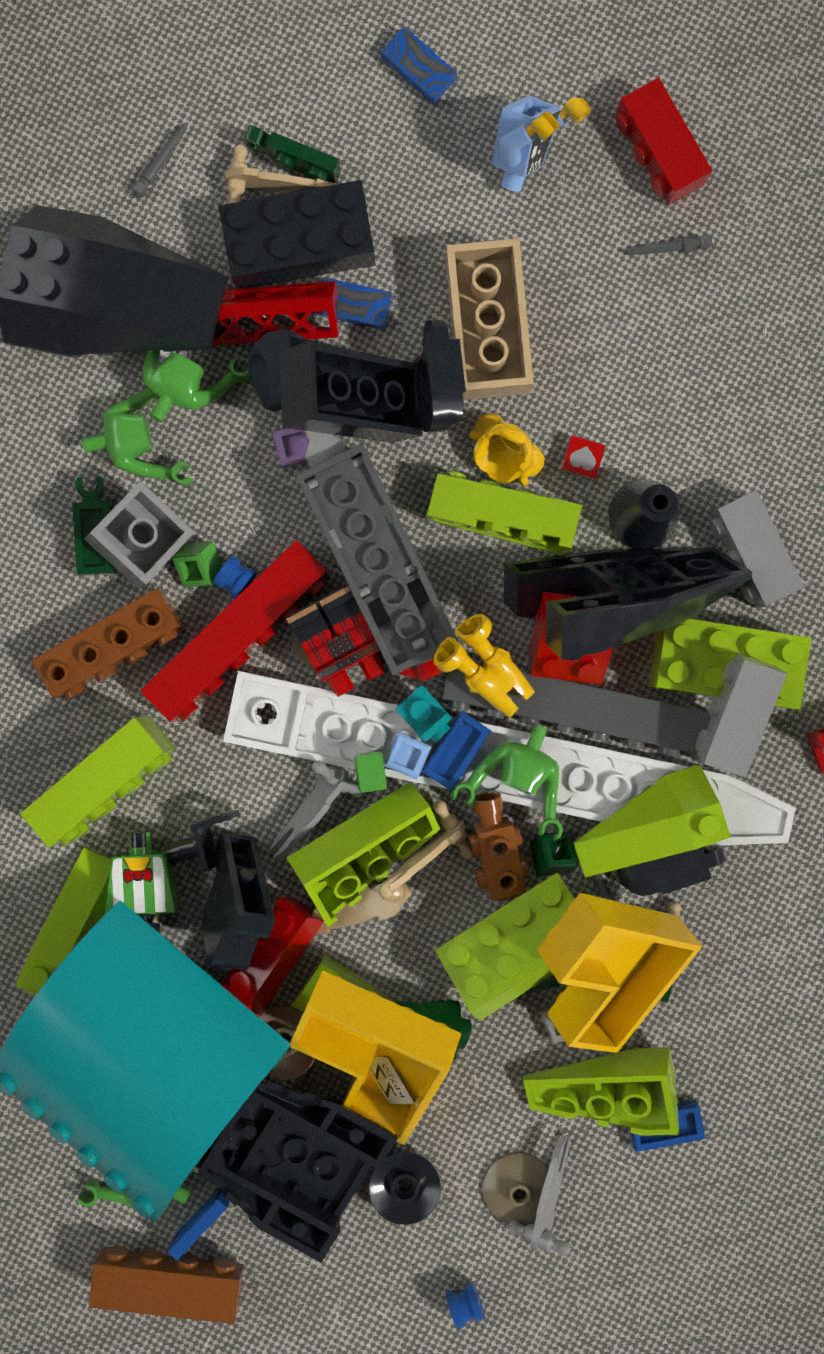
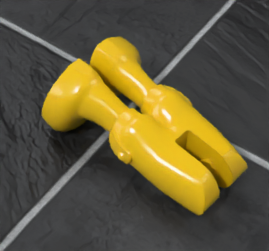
[434,614,535,718]

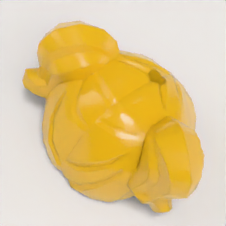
[470,413,545,487]

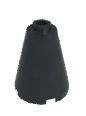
[608,479,679,550]

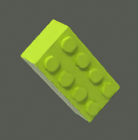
[648,619,812,710]
[20,716,176,848]
[435,872,575,1021]

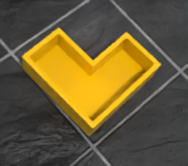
[537,893,703,1053]
[290,970,461,1145]

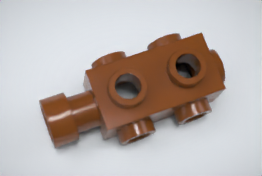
[468,791,529,901]

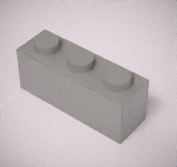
[710,490,805,609]
[695,653,787,778]

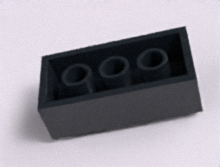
[218,180,376,289]
[279,341,423,443]

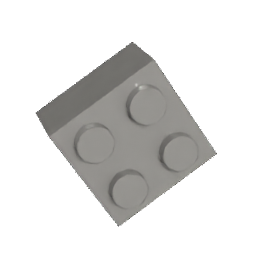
[84,481,195,589]

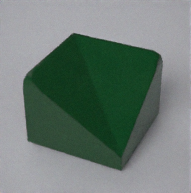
[530,832,580,876]

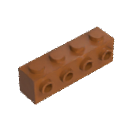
[31,588,184,701]
[89,1246,244,1324]

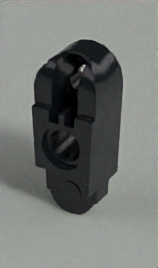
[414,320,466,432]
[616,845,726,896]

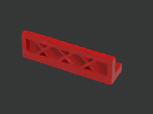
[212,281,339,346]

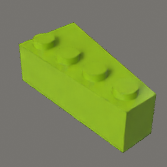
[426,471,583,555]
[286,781,440,928]

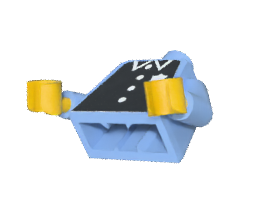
[492,95,591,192]

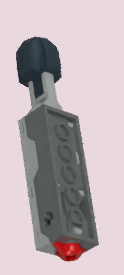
[247,329,459,682]

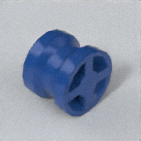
[213,555,257,599]
[446,1282,485,1330]

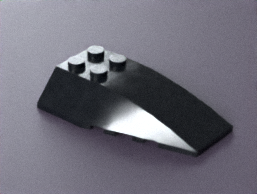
[0,205,228,358]
[196,1080,398,1263]

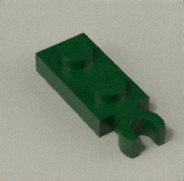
[244,125,341,183]
[72,476,115,576]

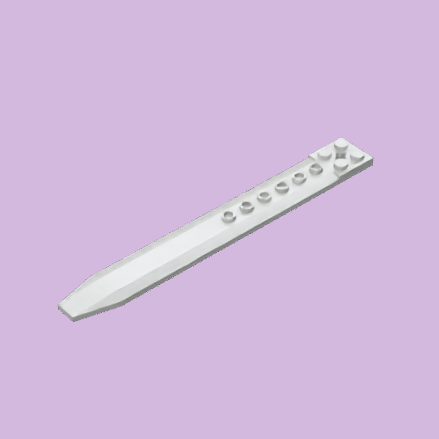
[223,671,796,846]

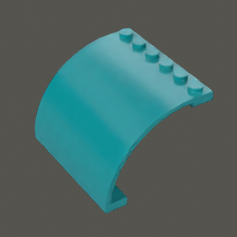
[0,900,291,1221]

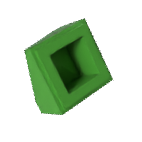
[172,541,222,587]
[354,750,387,793]

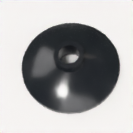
[369,1151,441,1225]

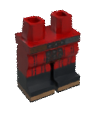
[285,584,385,697]

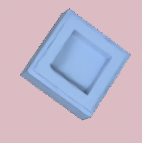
[384,732,431,780]

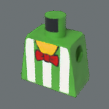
[105,831,181,914]

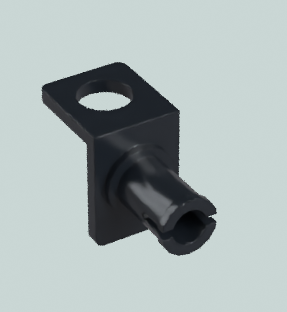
[165,810,240,872]

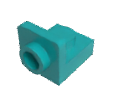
[395,685,452,742]

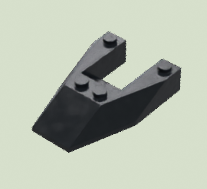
[504,548,752,661]

